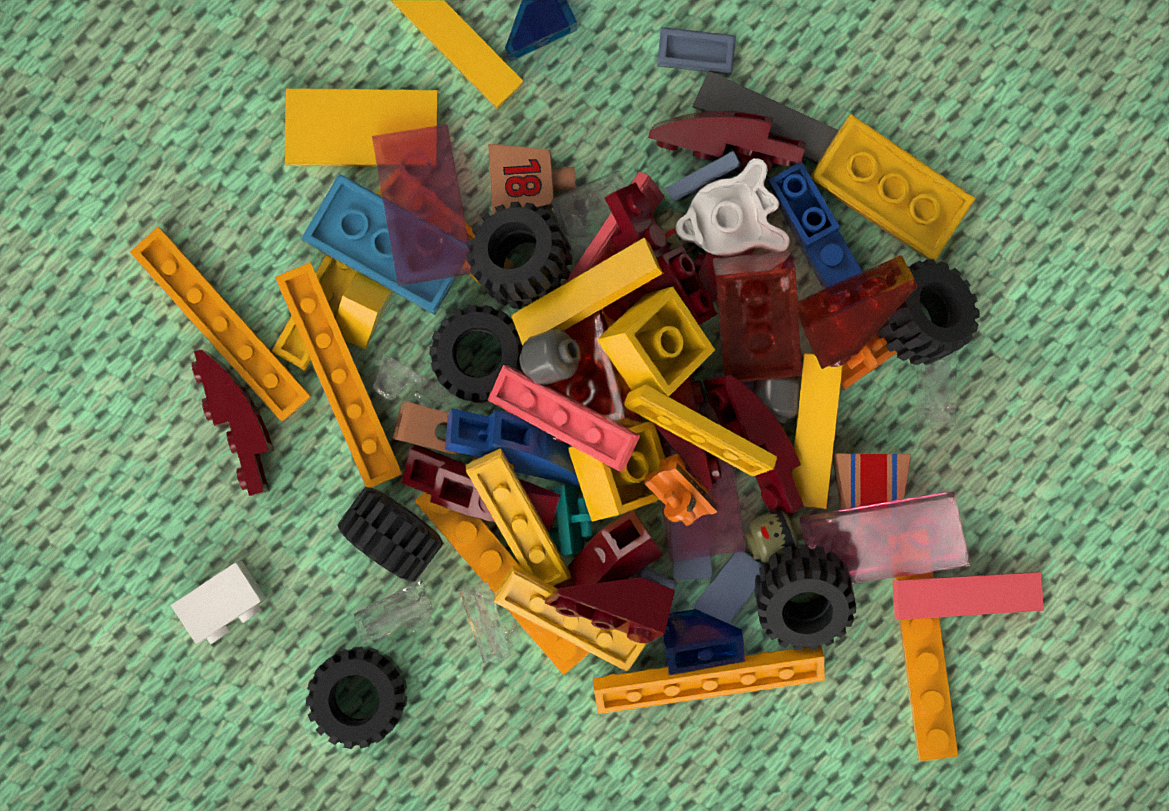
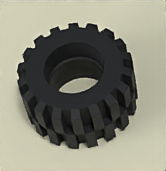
[466,201,573,309]
[872,259,980,365]
[429,305,523,403]
[337,487,444,582]
[755,544,856,651]
[306,647,407,749]

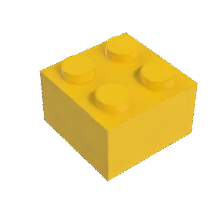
[597,286,715,397]
[568,421,665,521]

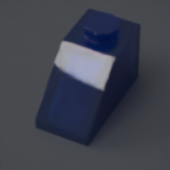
[505,0,577,63]
[660,609,745,675]

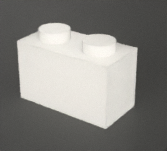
[171,561,267,645]

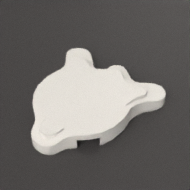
[676,158,790,257]

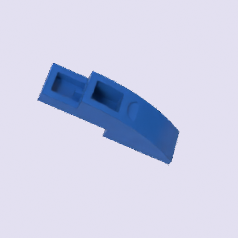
[768,161,877,316]
[445,408,580,486]

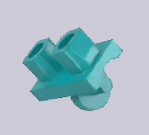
[548,484,593,555]

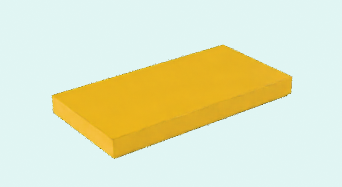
[285,89,438,168]
[810,114,976,261]

